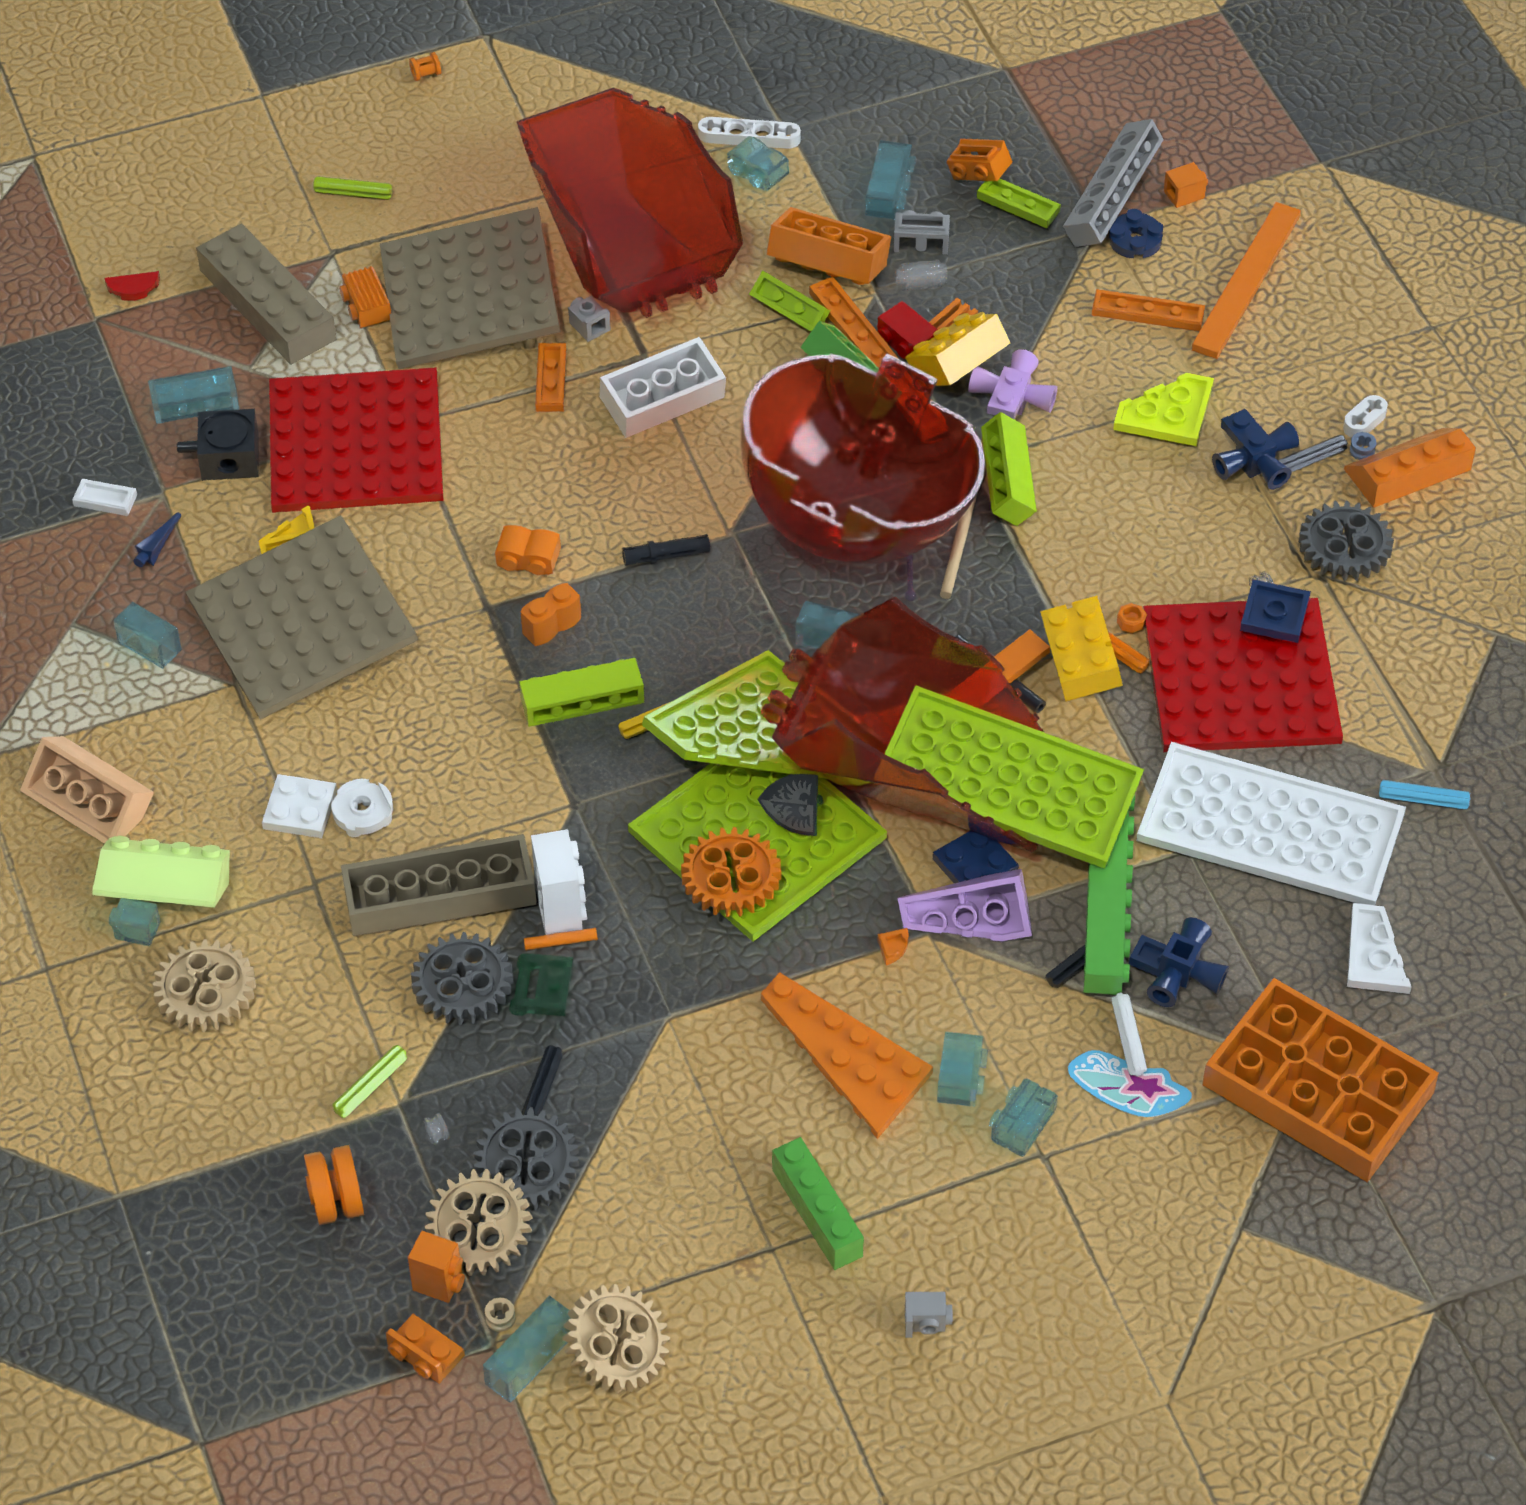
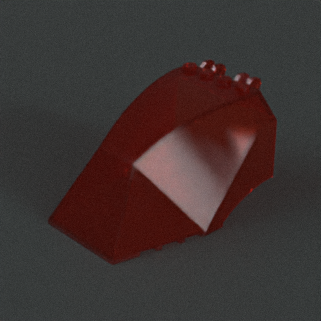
[516,87,743,318]
[760,596,1044,853]

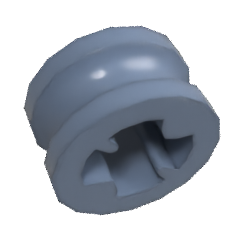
[1350,432,1376,460]

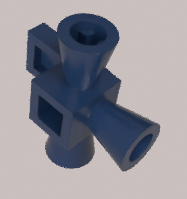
[1212,409,1299,490]
[1128,917,1229,1007]

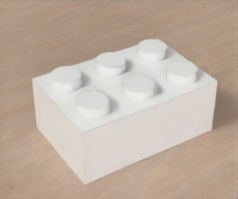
[531,829,587,935]

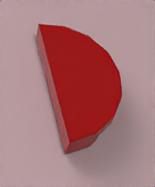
[104,271,160,301]

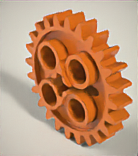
[681,827,781,917]

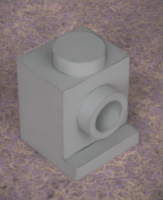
[568,296,610,342]
[905,1292,953,1338]

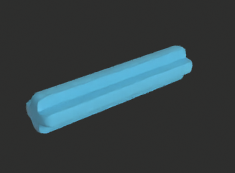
[1379,780,1470,809]

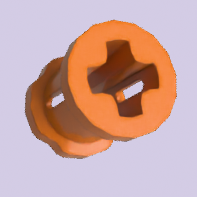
[409,52,441,81]

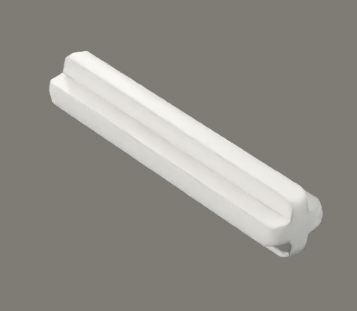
[1111,992,1147,1076]

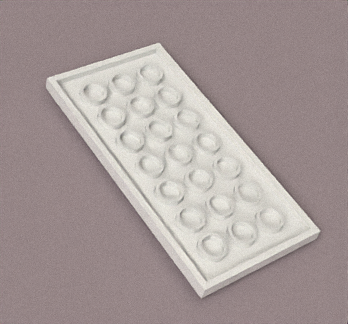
[1136,742,1406,905]

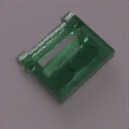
[509,953,574,1016]

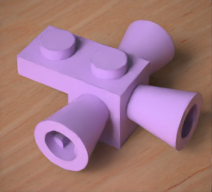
[968,350,1057,419]

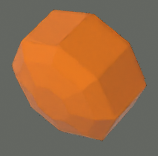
[1117,603,1147,633]

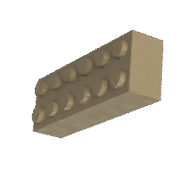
[196,223,337,365]
[341,834,537,936]

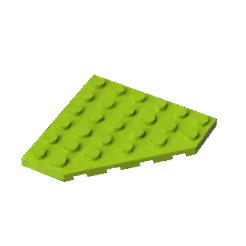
[642,650,888,782]

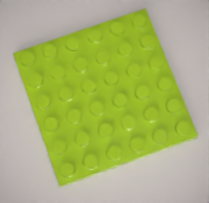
[628,763,887,942]

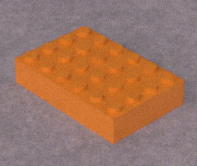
[1202,978,1439,1183]

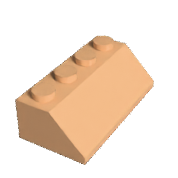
[20,736,154,844]

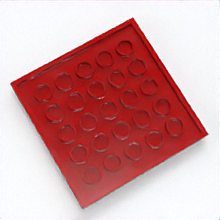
[269,367,444,513]
[1143,598,1343,753]

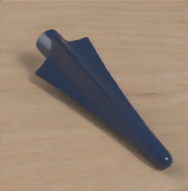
[133,512,181,568]

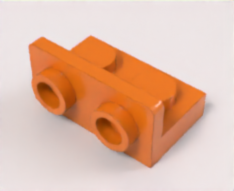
[386,1314,465,1384]

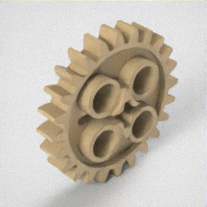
[152,939,256,1032]
[425,1169,533,1276]
[562,1284,670,1393]

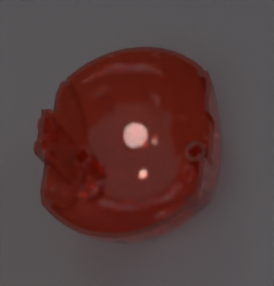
[740,353,985,564]

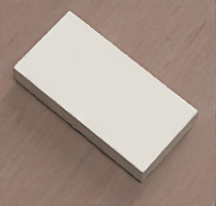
[72,479,137,516]

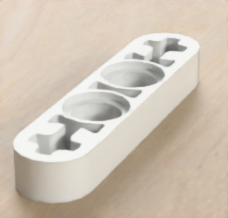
[698,117,801,149]

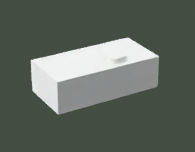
[599,337,726,438]

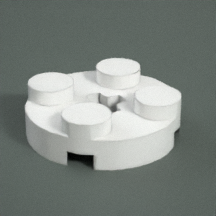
[331,779,393,837]

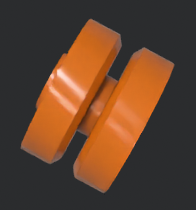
[304,1145,364,1226]

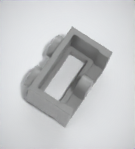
[894,210,950,255]

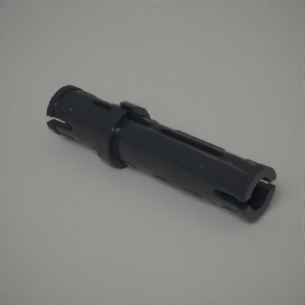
[622,534,710,566]

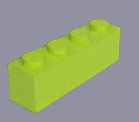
[981,412,1037,526]
[519,658,644,727]

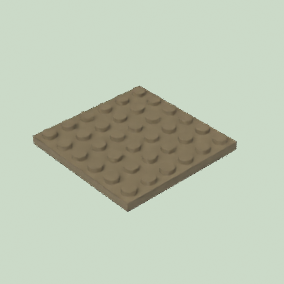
[380,207,561,369]
[185,515,418,720]

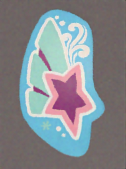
[1068,1050,1192,1117]

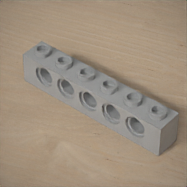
[1063,119,1164,247]

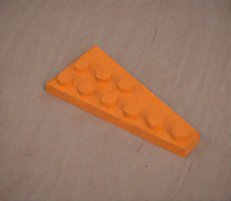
[761,972,933,1139]

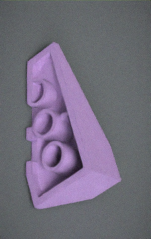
[898,869,1032,941]

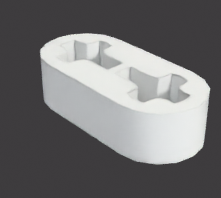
[1343,395,1388,438]

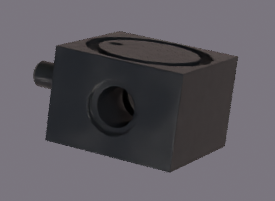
[177,408,259,481]

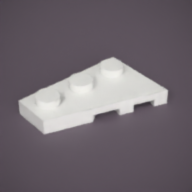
[1347,903,1411,994]

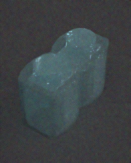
[727,136,789,191]

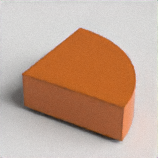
[877,928,909,965]

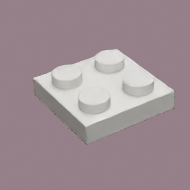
[262,774,337,838]

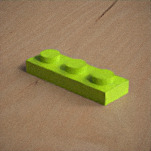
[977,178,1061,228]
[749,270,831,331]

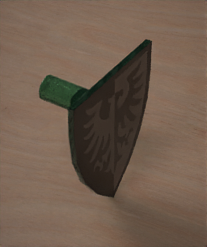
[757,774,824,836]

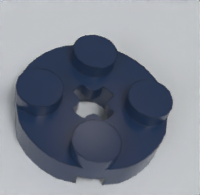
[1109,209,1163,258]

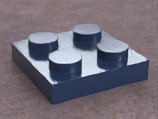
[1240,579,1311,643]
[932,824,1019,883]

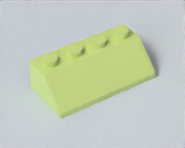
[92,836,230,908]

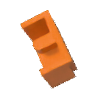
[946,139,1013,181]

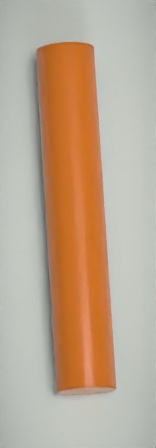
[523,928,598,950]

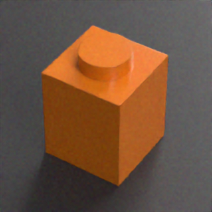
[1164,162,1208,208]

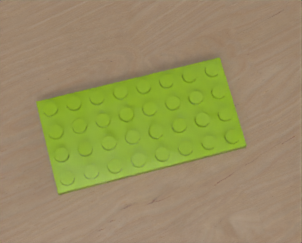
[873,685,1144,869]

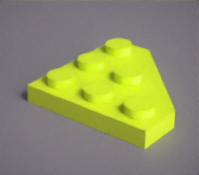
[1113,373,1214,446]

